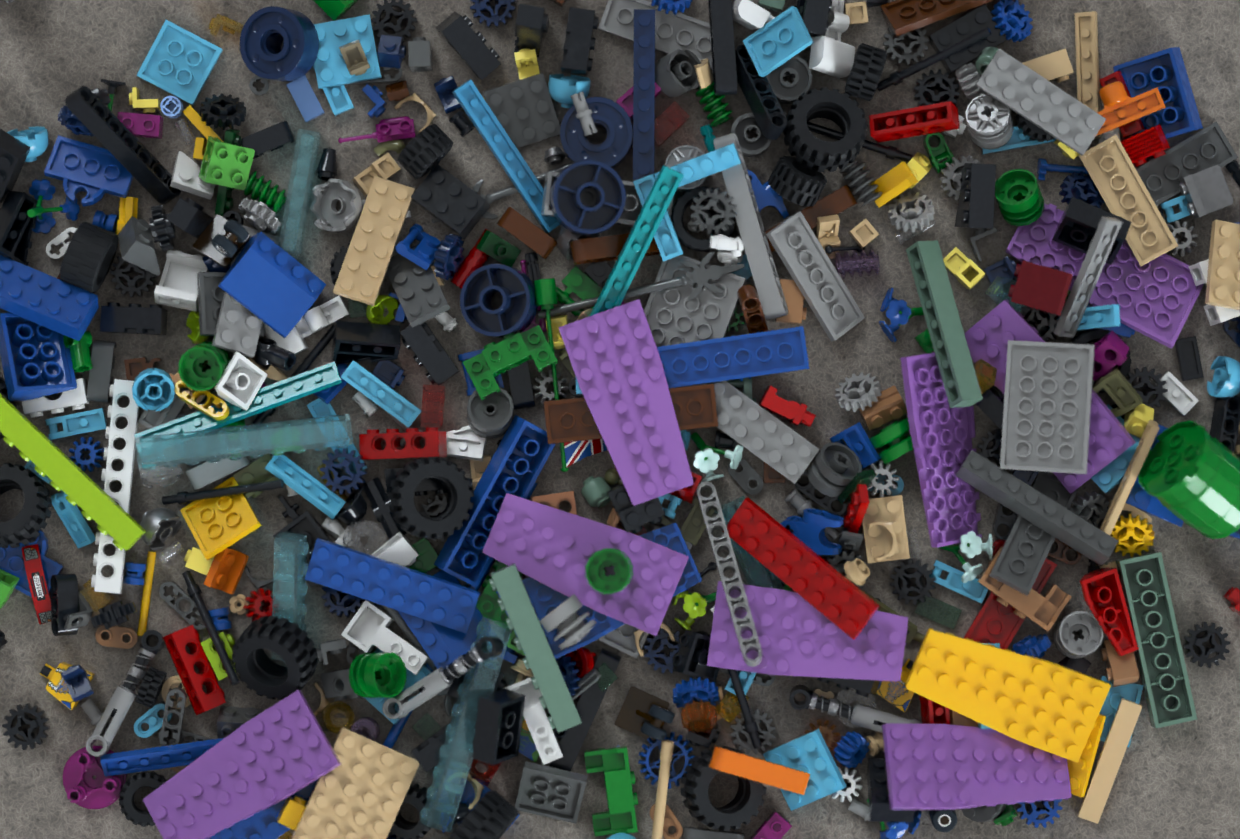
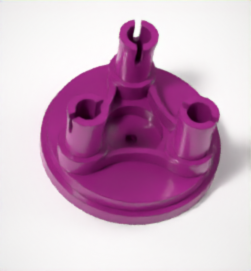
[63,745,127,809]

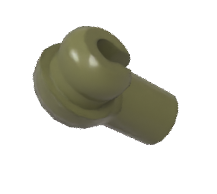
[373,139,406,157]

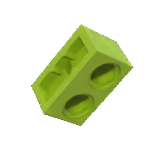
[201,631,236,681]

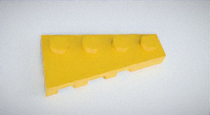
[1067,713,1106,797]

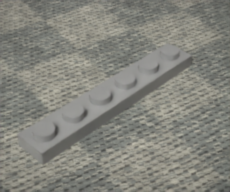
[1054,216,1122,338]

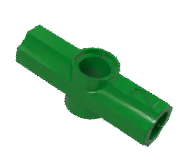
[64,331,93,372]

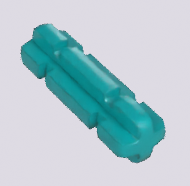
[700,124,716,152]

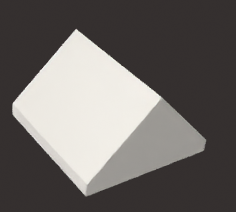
[215,352,268,411]

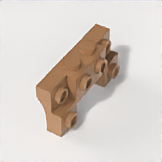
[977,547,1072,632]

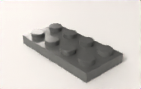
[386,244,450,328]

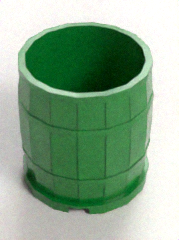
[1138,420,1240,540]

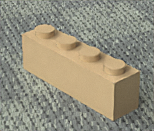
[1022,48,1074,83]

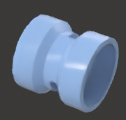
[160,96,184,119]

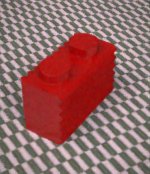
[1120,124,1170,167]

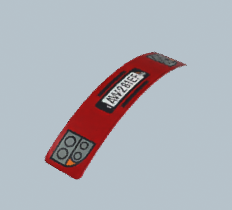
[22,544,51,625]

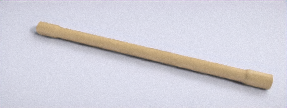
[651,740,674,839]

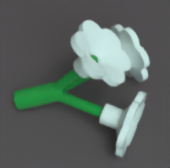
[691,432,743,483]
[937,531,993,584]

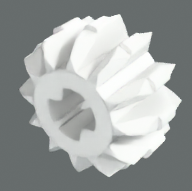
[832,767,862,802]

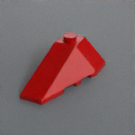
[1080,568,1138,656]

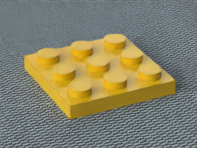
[180,476,262,560]

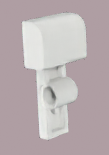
[732,0,811,48]
[809,0,855,78]
[264,295,350,356]
[341,600,429,675]
[503,676,563,765]

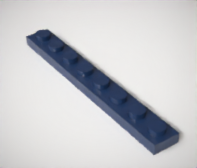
[633,9,655,181]

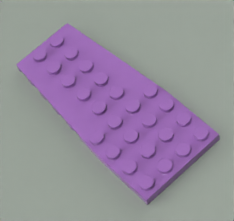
[1006,203,1204,349]
[558,299,694,506]
[964,299,1136,494]
[901,352,982,547]
[483,493,689,636]
[707,581,908,682]
[143,690,341,839]
[882,723,1072,810]

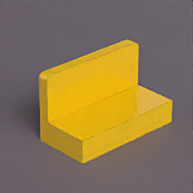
[871,161,918,208]

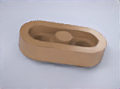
[95,625,138,649]
[650,803,683,839]

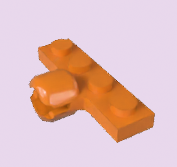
[1095,81,1166,137]

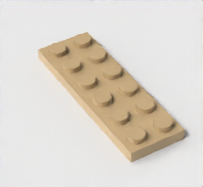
[1079,135,1179,266]
[333,176,415,306]

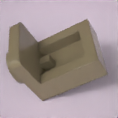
[339,39,370,76]

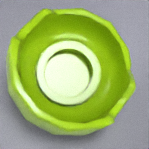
[366,295,399,325]
[186,311,210,344]

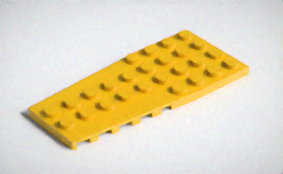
[905,628,1111,763]

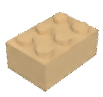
[861,495,910,564]

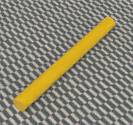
[137,551,156,636]

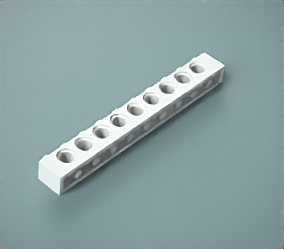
[91,379,139,594]

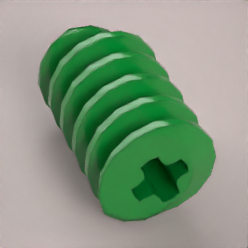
[695,82,733,127]
[244,170,289,214]

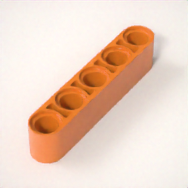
[709,746,811,795]

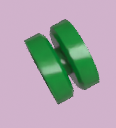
[870,417,913,465]

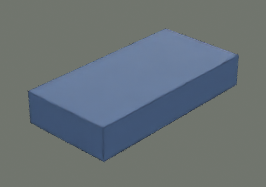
[286,75,325,122]

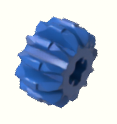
[69,437,104,472]
[834,731,870,768]

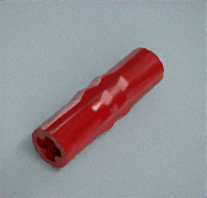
[451,229,489,289]

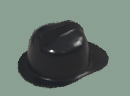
[330,481,367,527]

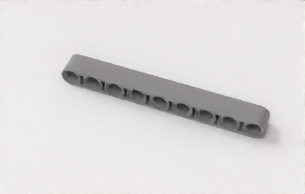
[713,133,788,321]
[697,482,762,667]

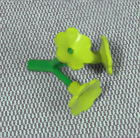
[672,590,717,631]

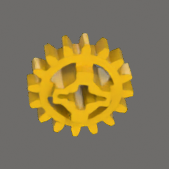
[1110,514,1154,557]

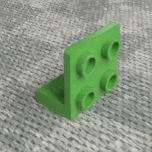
[198,136,255,190]

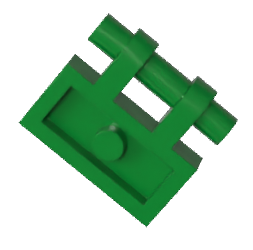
[556,266,602,316]

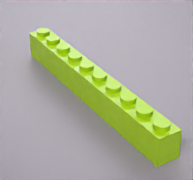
[0,393,146,551]

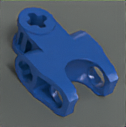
[747,170,789,219]
[780,508,844,556]

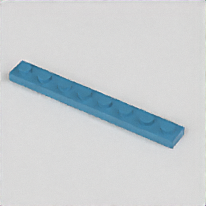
[452,79,560,233]

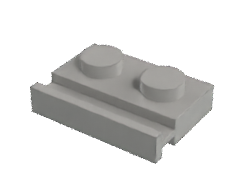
[137,394,186,429]

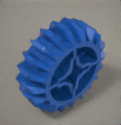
[638,731,695,789]

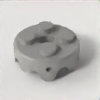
[310,179,362,232]

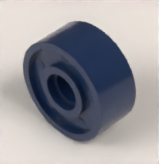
[240,6,319,82]
[560,97,633,169]
[550,160,626,234]
[460,264,538,338]

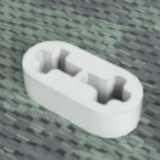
[46,227,77,259]

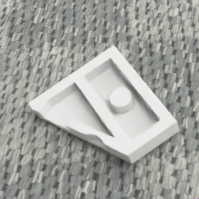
[170,151,215,200]
[446,426,487,461]

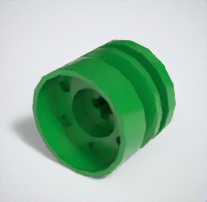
[995,169,1045,226]
[178,341,231,391]
[586,548,633,594]
[349,653,407,698]

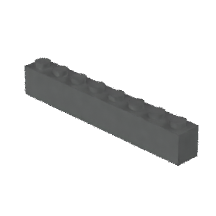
[955,450,1118,566]

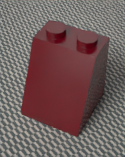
[1008,261,1073,316]

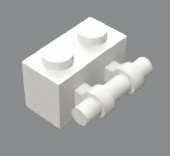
[371,531,419,567]

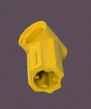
[116,197,138,235]

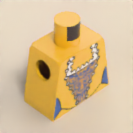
[876,659,914,713]
[40,662,95,710]

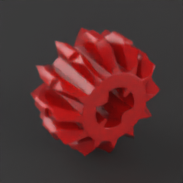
[243,588,280,622]

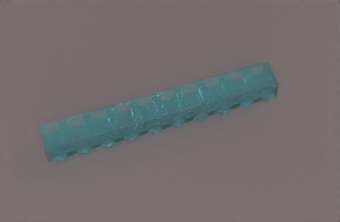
[135,414,353,470]
[420,617,512,832]

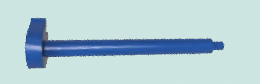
[1037,158,1089,181]

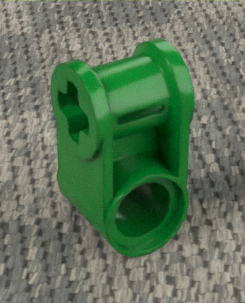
[923,132,954,174]

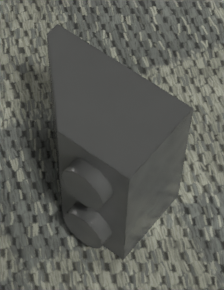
[118,217,160,276]

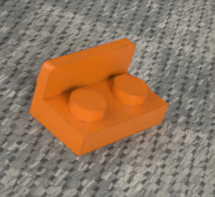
[204,547,249,595]

